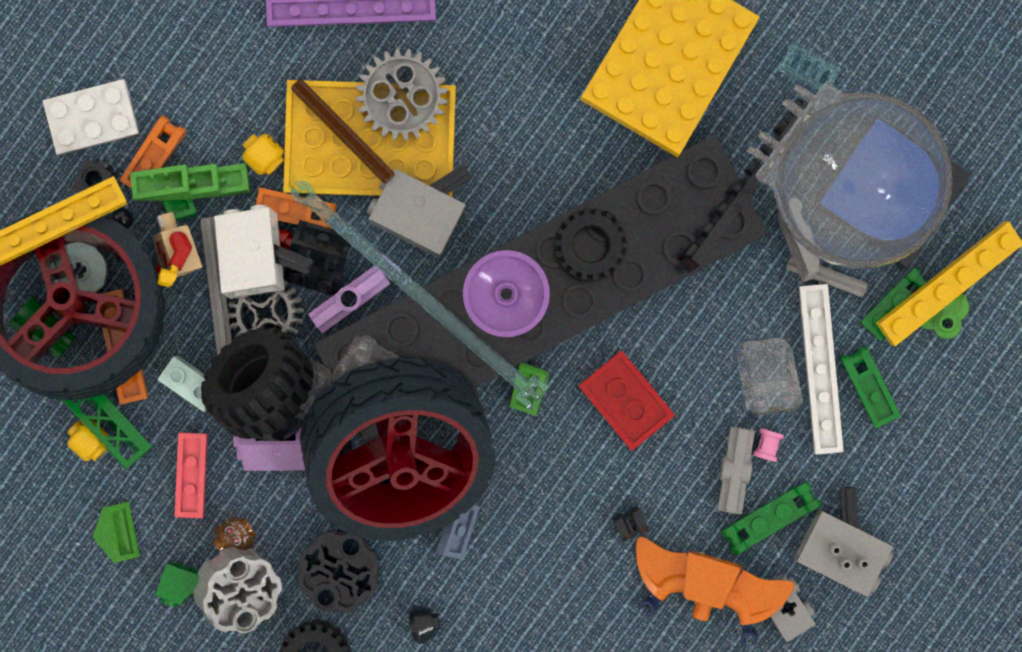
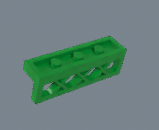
[61,363,152,470]

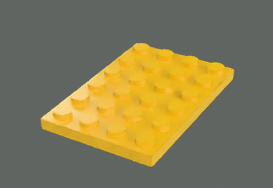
[580,0,760,158]
[283,80,456,197]

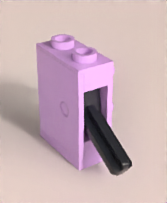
[233,409,308,471]

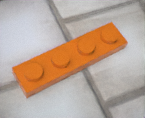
[102,289,149,405]

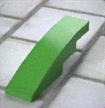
[130,163,251,201]

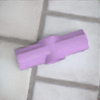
[308,264,391,334]

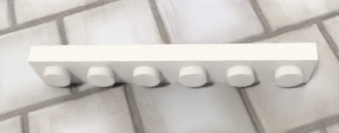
[798,284,844,455]

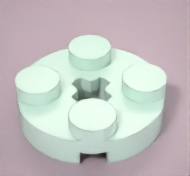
[50,242,109,293]

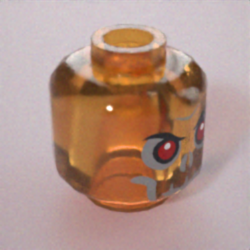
[212,516,256,553]

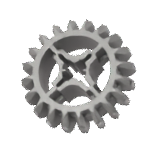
[227,280,304,338]

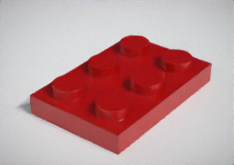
[578,350,675,451]

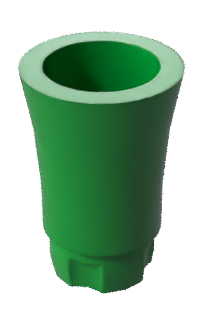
[8,296,75,358]

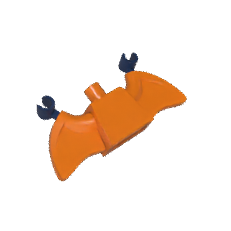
[636,536,795,647]

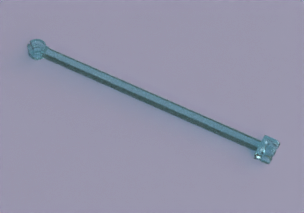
[290,181,549,410]

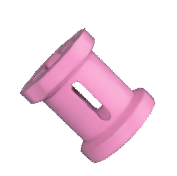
[753,428,784,462]

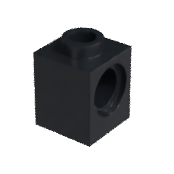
[71,158,117,193]

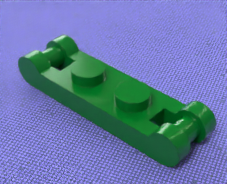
[720,481,821,556]

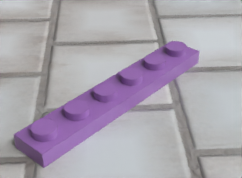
[266,0,436,27]

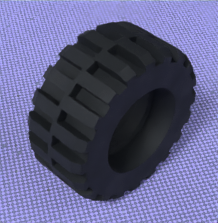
[201,327,314,439]

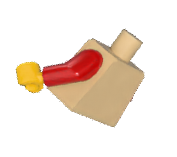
[153,212,202,287]

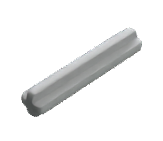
[786,256,868,297]

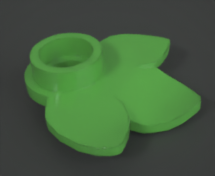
[920,294,969,339]

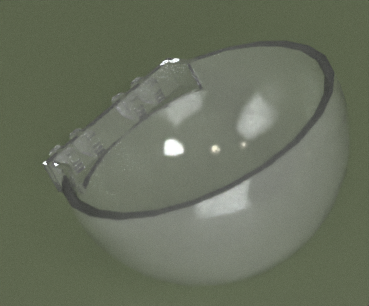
[747,81,952,269]

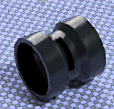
[612,505,649,542]

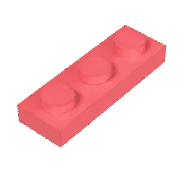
[175,432,208,518]

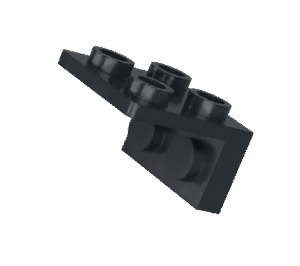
[284,220,354,295]

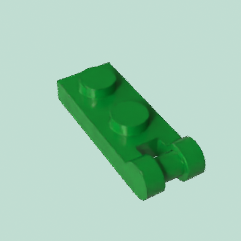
[859,266,929,342]
[840,346,901,429]

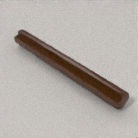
[291,79,395,184]

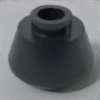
[409,606,441,644]

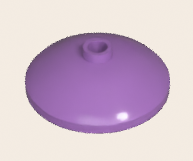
[463,250,550,337]

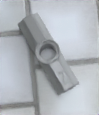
[717,426,755,514]

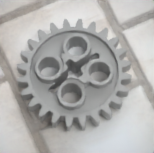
[356,49,448,141]

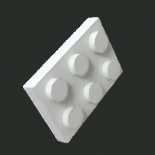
[42,79,140,155]

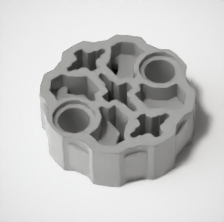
[193,546,282,634]

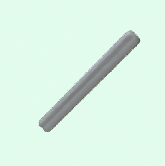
[200,217,232,355]

